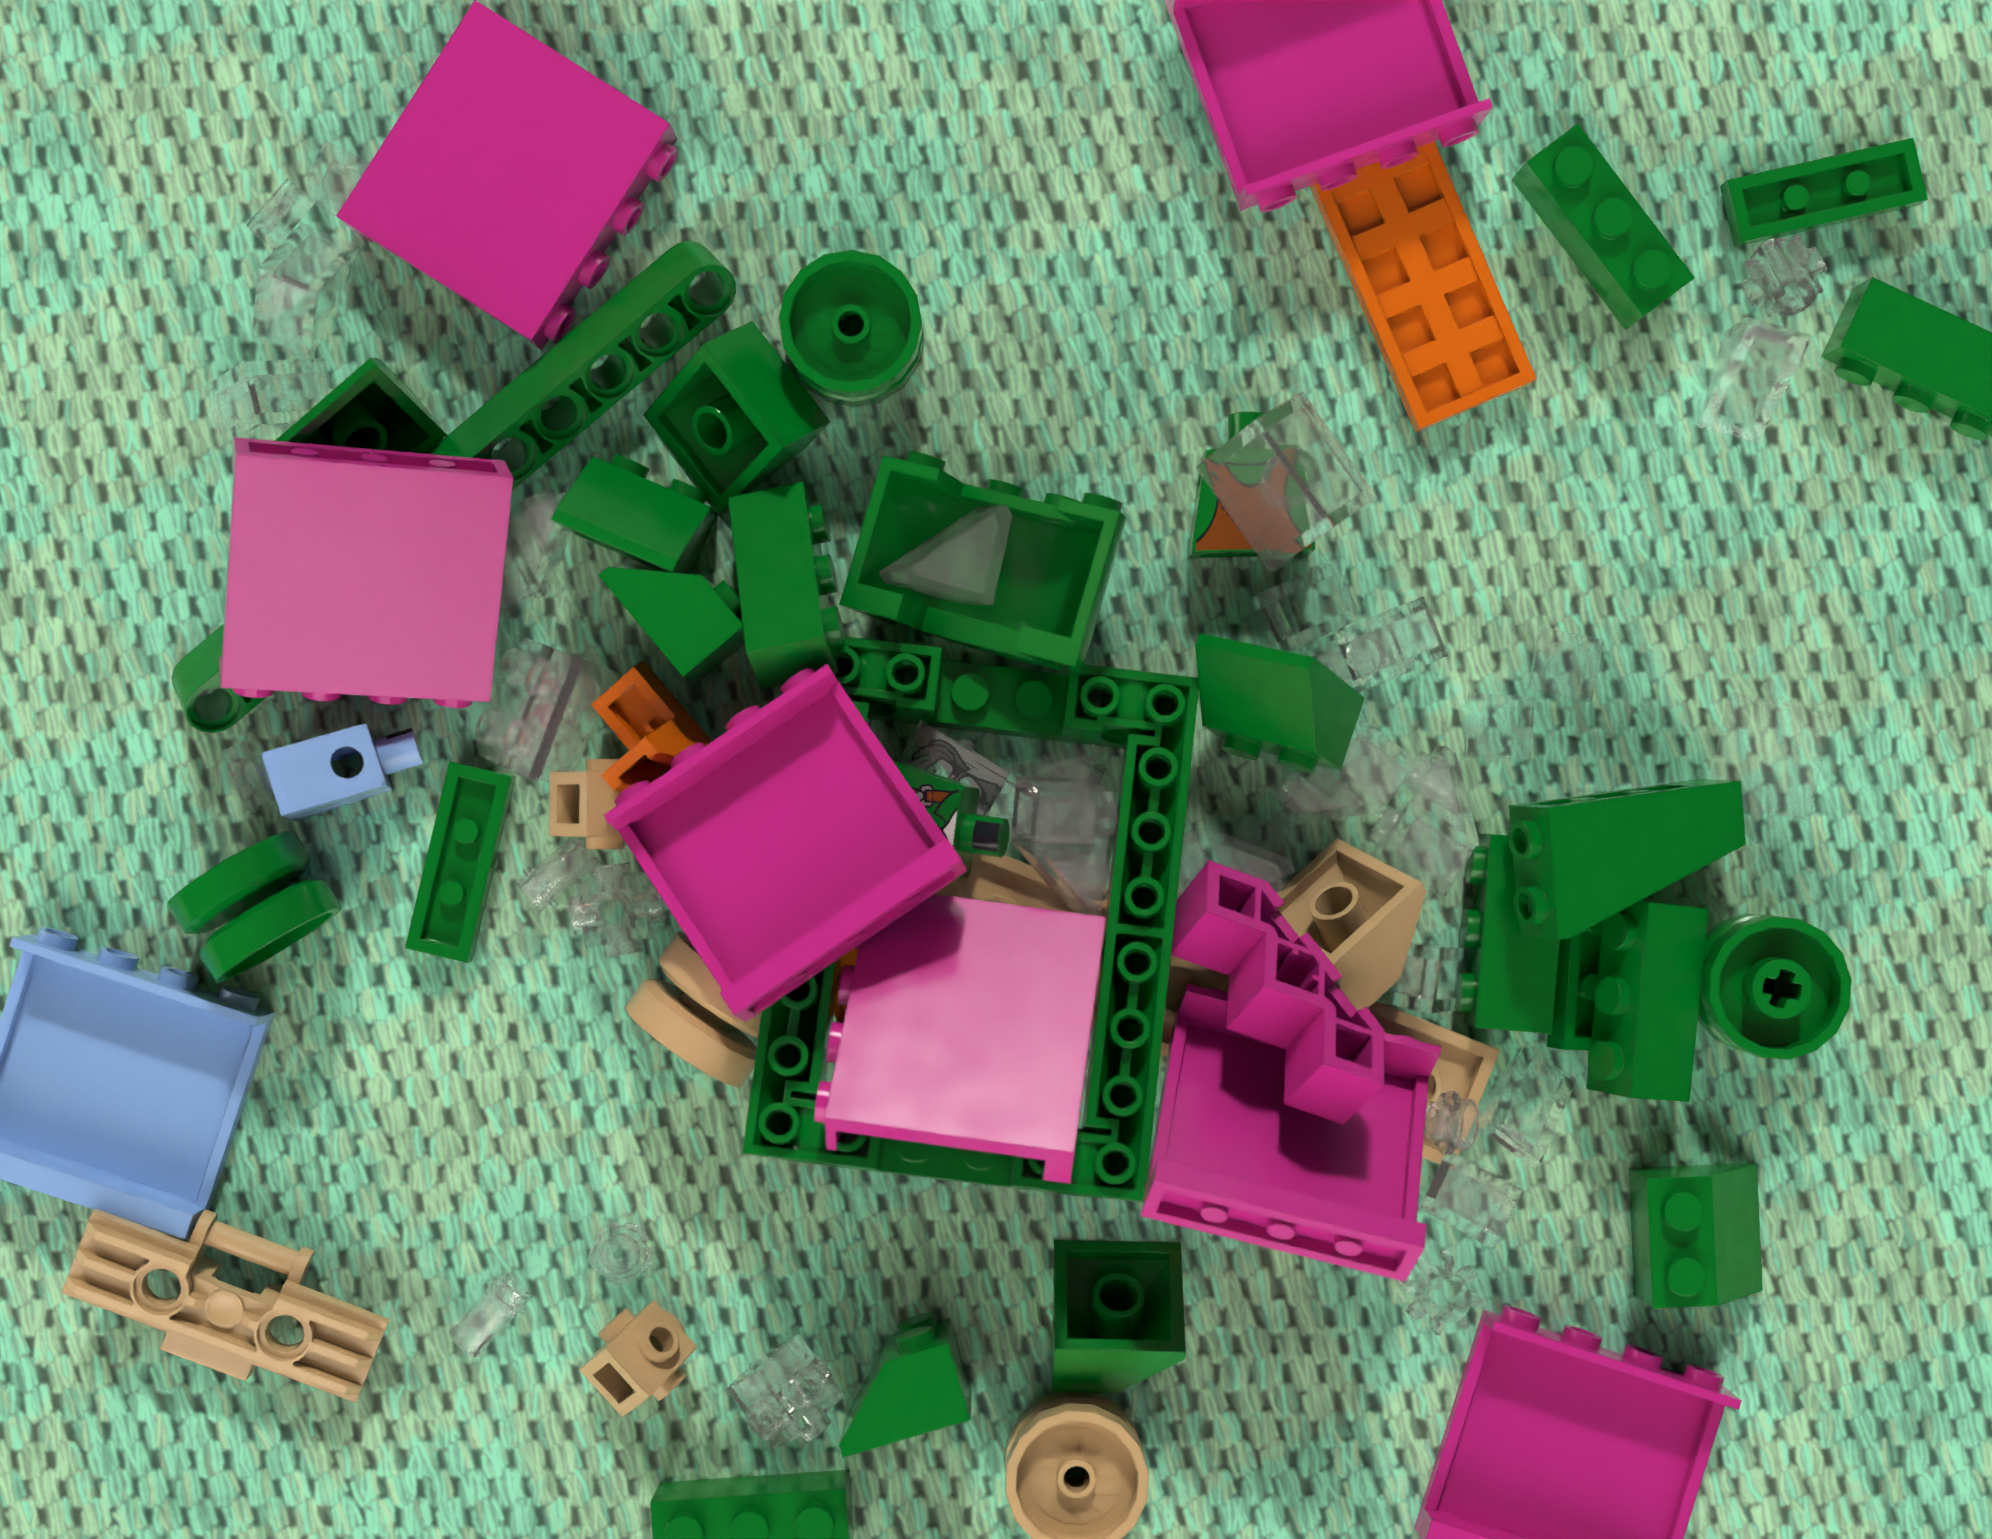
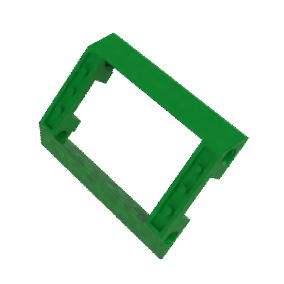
[742,636,1199,1202]

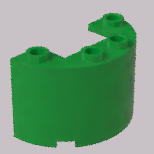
[839,451,1126,673]

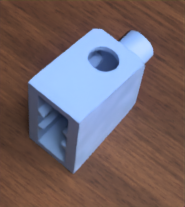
[261,723,423,822]

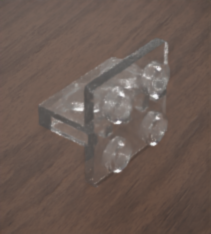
[473,635,614,783]

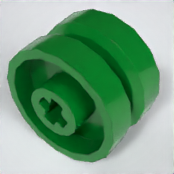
[778,250,924,407]
[167,831,342,983]
[1698,913,1852,1060]

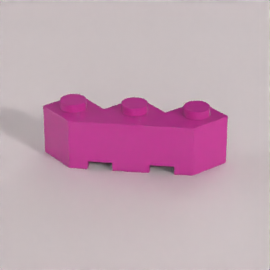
[1171,860,1384,1125]

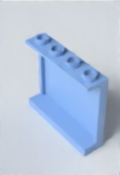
[0,927,275,1239]

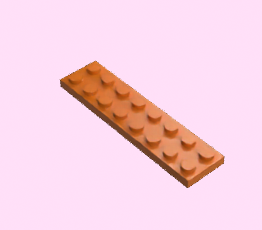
[1309,142,1537,433]

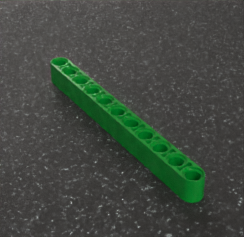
[171,241,736,733]

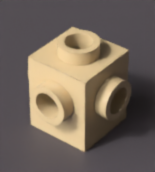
[549,759,625,849]
[579,1300,697,1417]

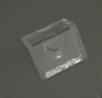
[1196,392,1377,573]

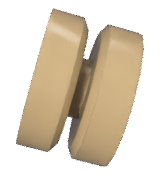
[625,931,761,1088]
[1005,1392,1149,1539]

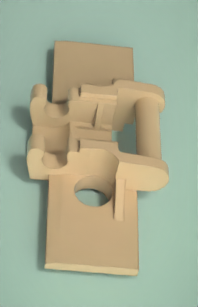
[61,1208,390,1403]

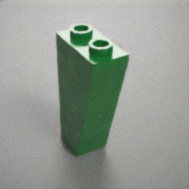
[1508,779,1746,940]

